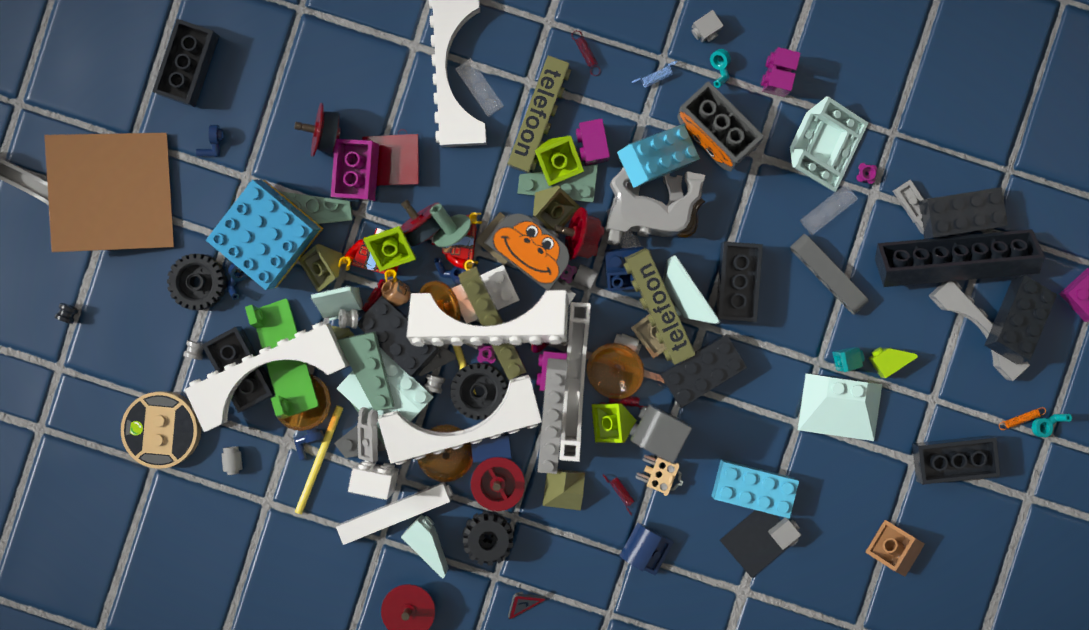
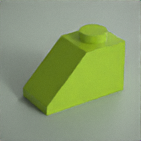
[868,347,918,378]

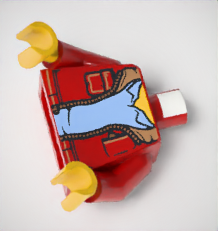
[432,212,482,270]
[338,228,399,282]

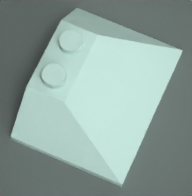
[790,97,868,192]
[663,255,719,324]
[798,374,882,441]

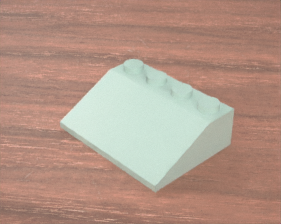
[337,348,433,430]

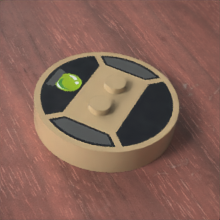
[121,391,201,469]

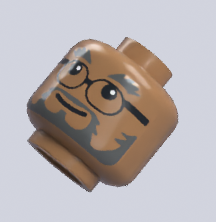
[381,278,410,306]

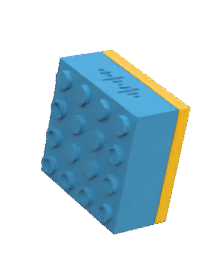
[206,179,323,290]

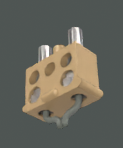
[636,455,683,496]

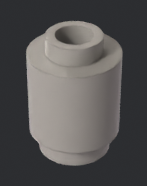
[612,333,641,358]
[221,446,243,475]

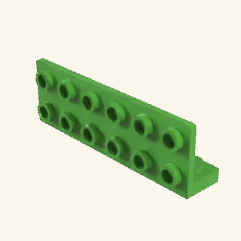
[245,299,319,419]

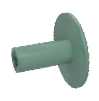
[430,204,471,247]

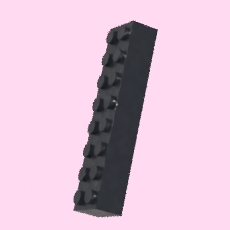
[875,229,1045,287]

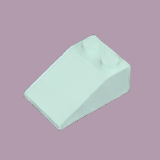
[311,286,363,321]
[401,514,449,579]

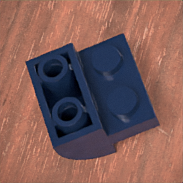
[605,247,644,291]
[619,522,674,576]

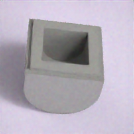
[573,264,598,289]

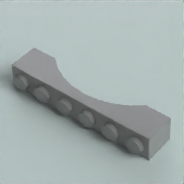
[0,156,49,205]
[929,281,1030,381]
[538,358,568,474]

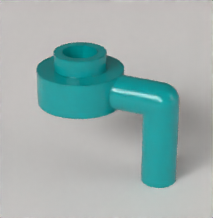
[710,49,731,88]
[1032,414,1072,437]

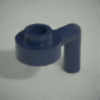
[196,125,224,157]
[434,258,467,284]
[226,263,248,300]
[294,428,324,460]

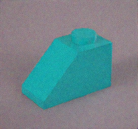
[832,347,865,372]

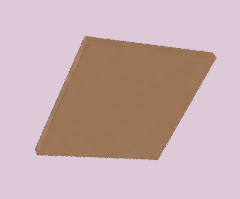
[44,133,174,252]

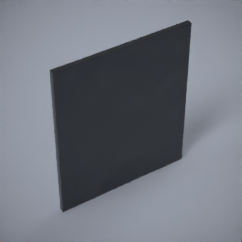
[720,510,789,578]

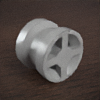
[338,309,358,329]
[183,340,204,360]
[423,374,445,394]

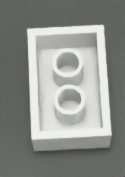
[451,265,520,324]
[348,461,399,500]

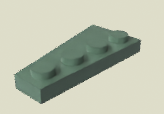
[517,164,598,203]
[279,191,353,224]
[337,331,395,411]

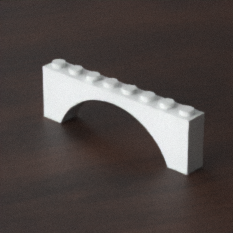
[429,0,487,147]
[407,290,569,346]
[560,302,591,461]
[184,322,349,432]
[378,375,542,465]

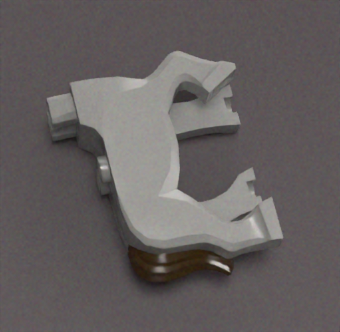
[604,166,705,246]

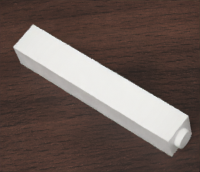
[336,481,453,545]

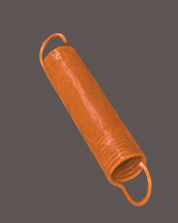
[999,407,1046,430]

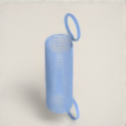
[632,61,678,88]

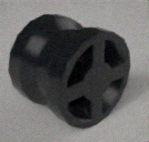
[54,303,79,324]

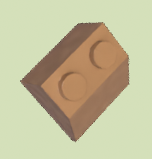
[865,520,925,576]

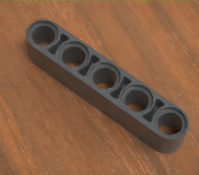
[790,234,869,315]

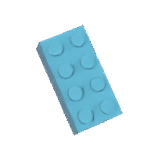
[617,124,700,188]
[712,459,799,519]

